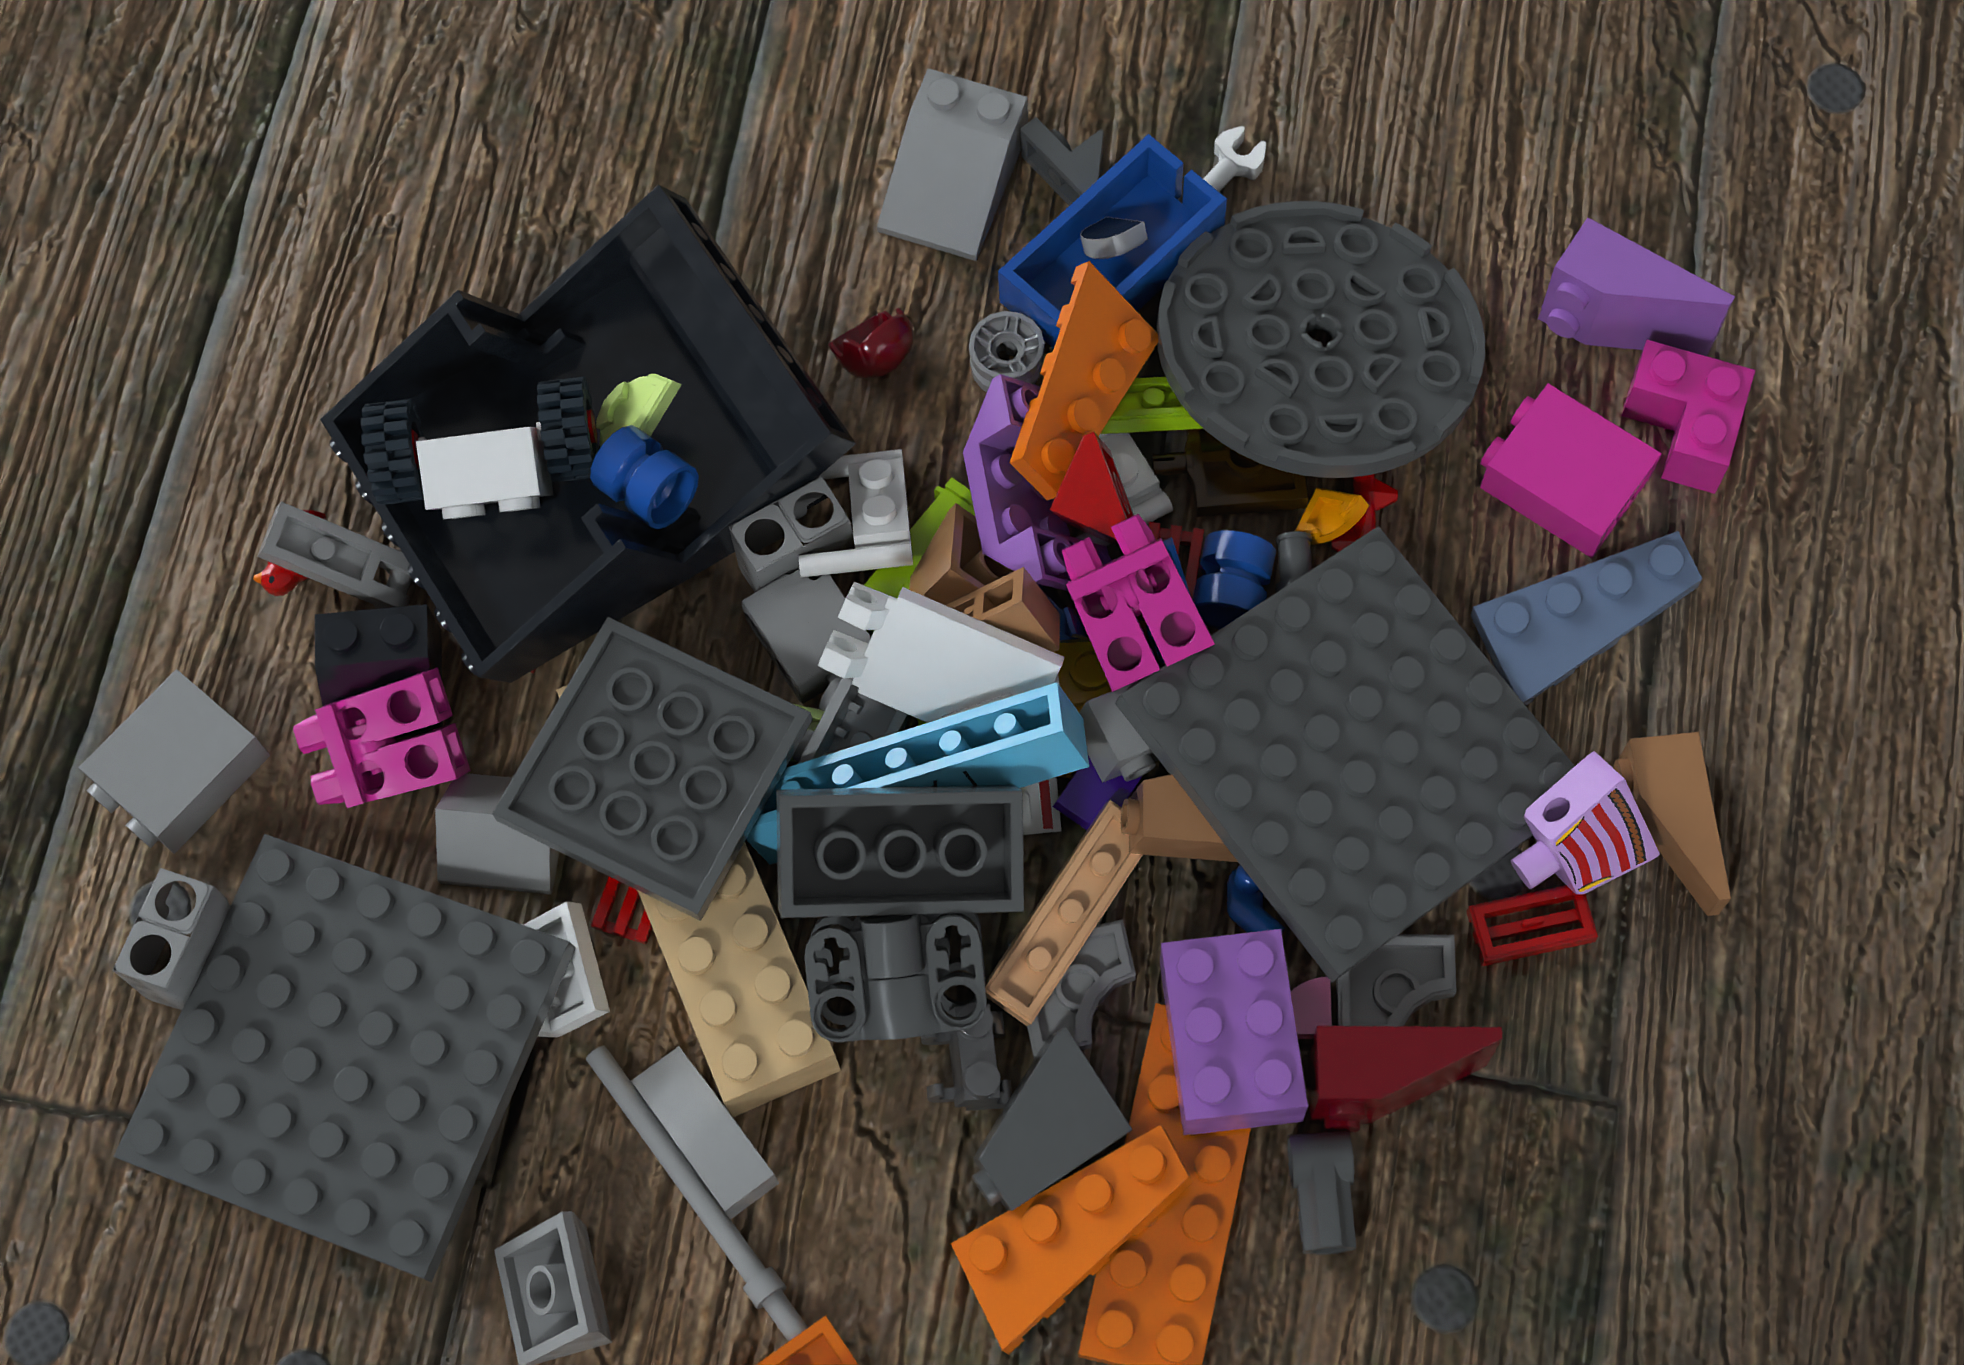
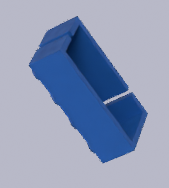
[998,134,1227,349]

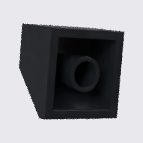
[315,604,443,737]

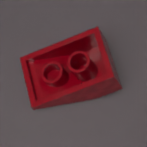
[1308,1026,1502,1133]

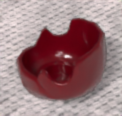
[828,308,913,378]

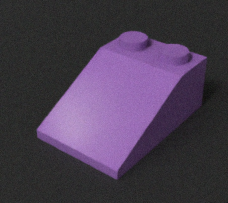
[1538,217,1735,356]

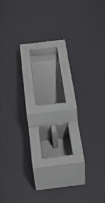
[631,1046,779,1220]

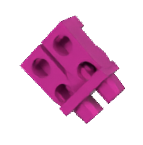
[1062,514,1215,692]
[293,667,471,808]

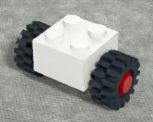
[361,376,599,519]

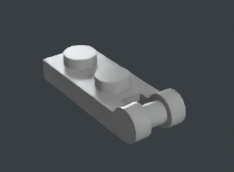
[257,501,415,609]

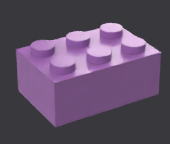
[1160,929,1308,1136]

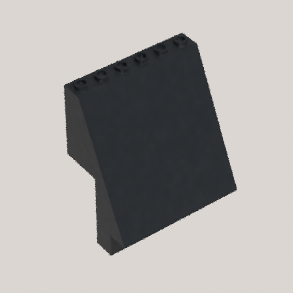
[320,184,856,683]

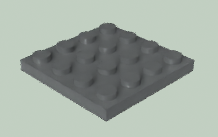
[492,617,812,921]

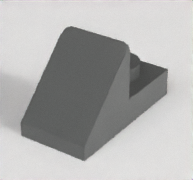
[1020,117,1104,206]

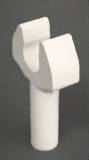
[1203,126,1266,192]

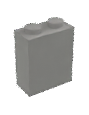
[78,669,270,854]

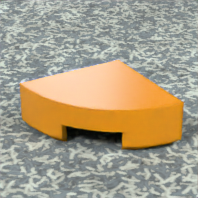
[1295,487,1369,545]

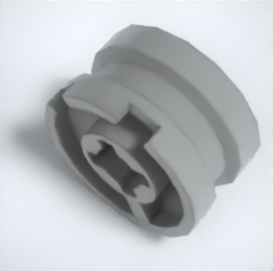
[969,311,1045,392]

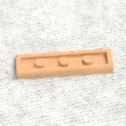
[985,800,1143,1026]

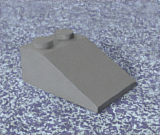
[877,68,1028,261]

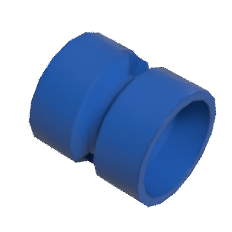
[590,425,699,529]
[1192,530,1276,630]

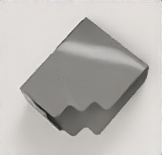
[729,476,854,592]
[742,570,871,704]
[112,868,231,1010]

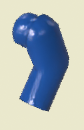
[1227,865,1286,934]

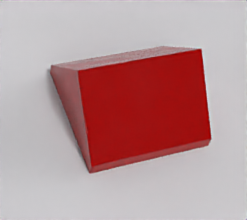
[1050,432,1134,548]

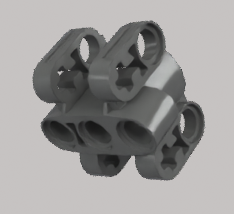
[804,913,986,1042]

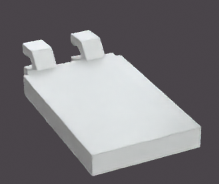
[818,582,1064,723]

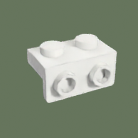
[522,901,610,1038]

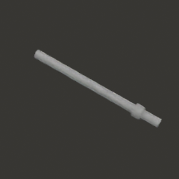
[586,1045,808,1342]

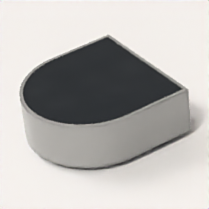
[1080,217,1148,259]

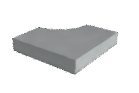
[1009,920,1136,1059]
[1336,934,1456,1026]

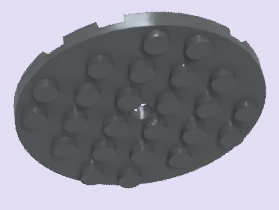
[1156,201,1485,478]

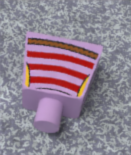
[1511,751,1660,895]

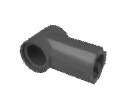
[1287,1131,1356,1255]

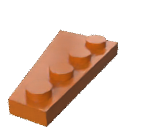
[1009,261,1158,500]
[950,1125,1193,1355]

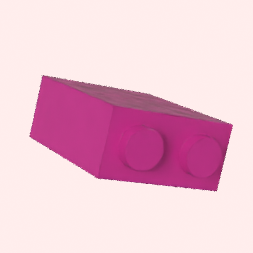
[1480,383,1662,559]

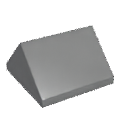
[435,773,559,895]
[494,1211,612,1365]

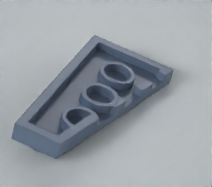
[1471,531,1703,706]

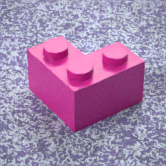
[1621,340,1755,494]

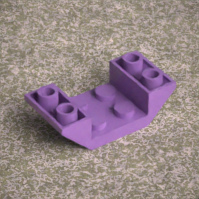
[963,374,1112,591]

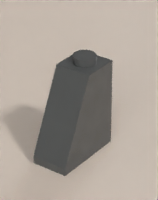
[972,1028,1132,1211]

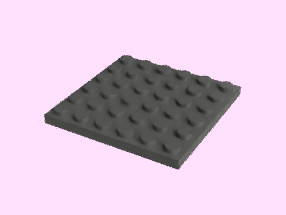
[1115,526,1575,983]
[113,834,576,1282]

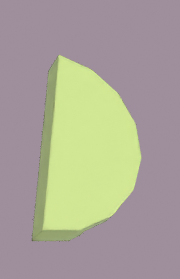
[596,374,682,447]

